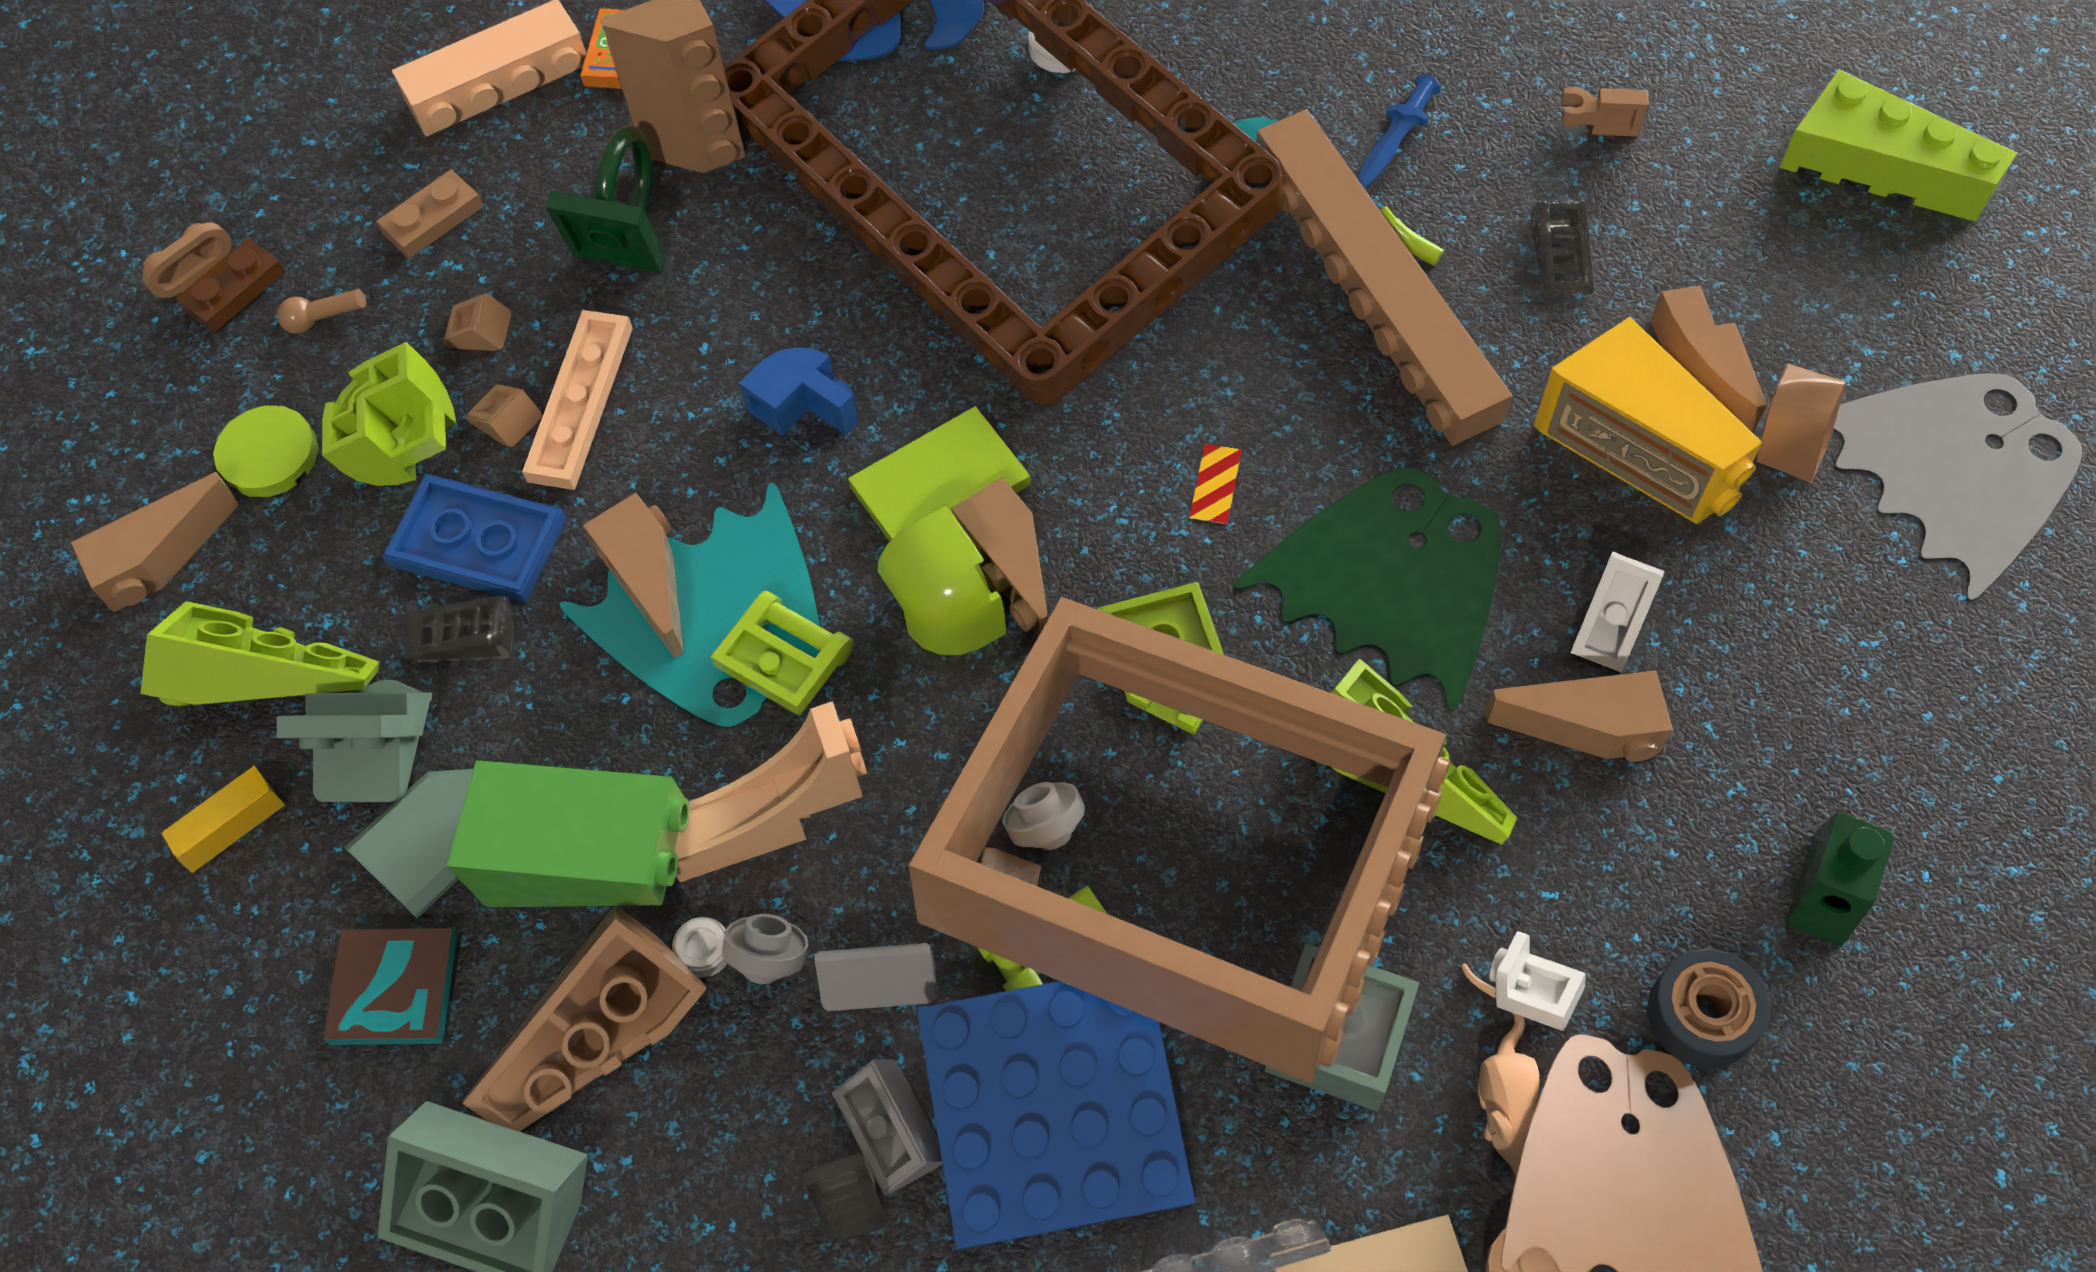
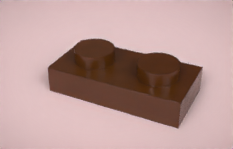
[175,238,286,333]

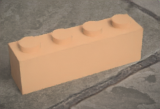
[392,0,586,137]

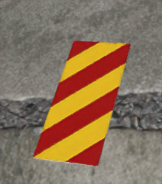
[1189,444,1242,524]

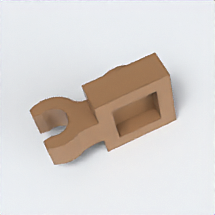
[1561,87,1649,137]

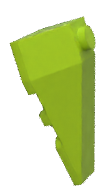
[141,601,379,706]
[1318,658,1517,845]

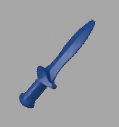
[1357,74,1441,189]

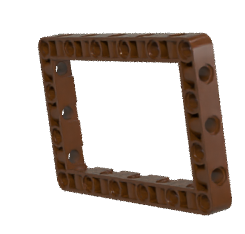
[723,0,1284,405]

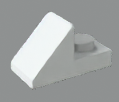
[1571,552,1664,673]

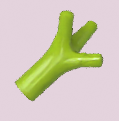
[1380,206,1444,267]

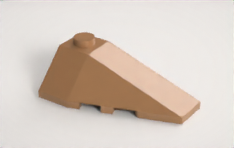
[463,906,707,1131]

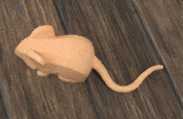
[1462,964,1541,1175]

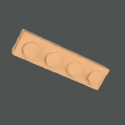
[522,310,633,490]

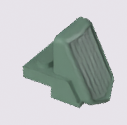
[277,680,432,802]

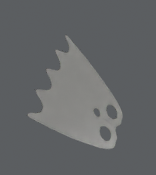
[1834,374,2082,600]

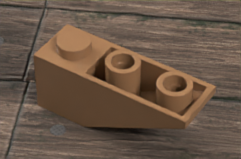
[951,477,1048,637]

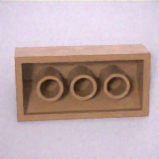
[600,0,746,173]

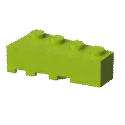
[1779,70,2017,222]

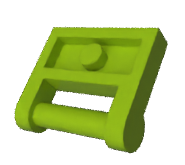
[711,591,854,716]

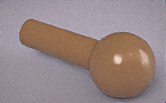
[277,289,366,334]

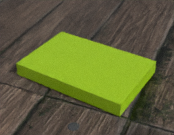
[848,406,1031,542]

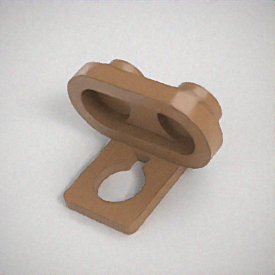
[142,223,231,298]

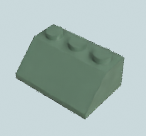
[377,1101,588,1272]

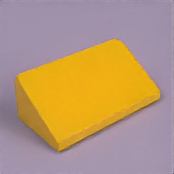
[161,766,285,873]

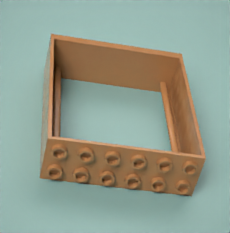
[909,597,1450,1084]

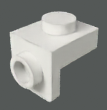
[1490,931,1585,1031]

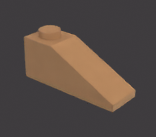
[71,472,239,613]
[583,493,684,658]
[1485,671,1673,762]

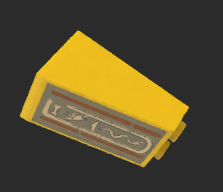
[1534,317,1763,524]

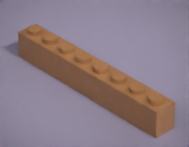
[1256,109,1513,446]

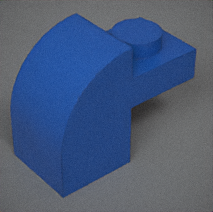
[739,348,859,436]

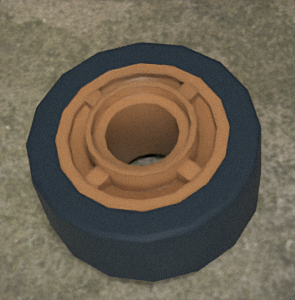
[1647,948,1771,1069]

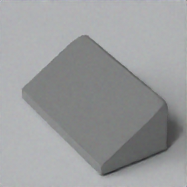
[815,943,936,1011]
[831,1059,942,1195]

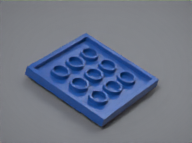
[917,981,1195,1250]

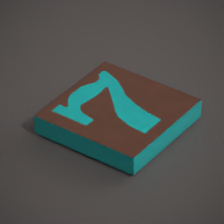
[323,928,458,1045]

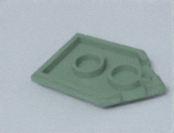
[344,769,473,919]

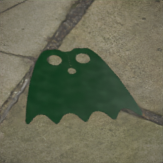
[1234,467,1501,712]

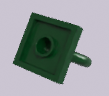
[545,126,667,273]

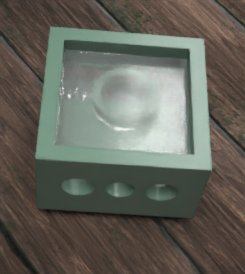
[1265,943,1420,1112]

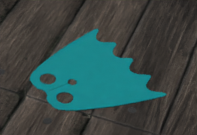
[560,483,820,727]

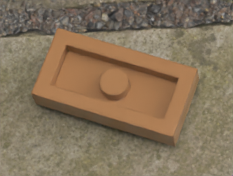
[376,169,484,259]

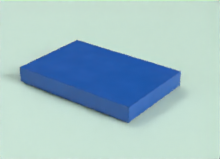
[382,473,567,603]

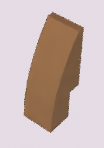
[1650,286,1767,433]

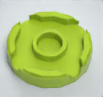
[213,405,319,497]

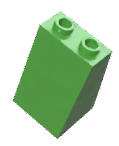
[447,760,690,907]

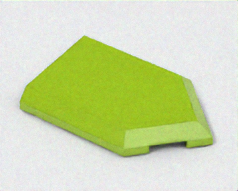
[1098,582,1224,735]

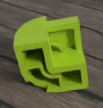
[322,342,456,486]
[877,505,1007,655]

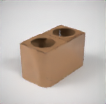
[1756,364,1846,483]

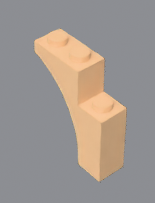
[674,701,867,882]

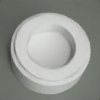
[672,917,727,977]

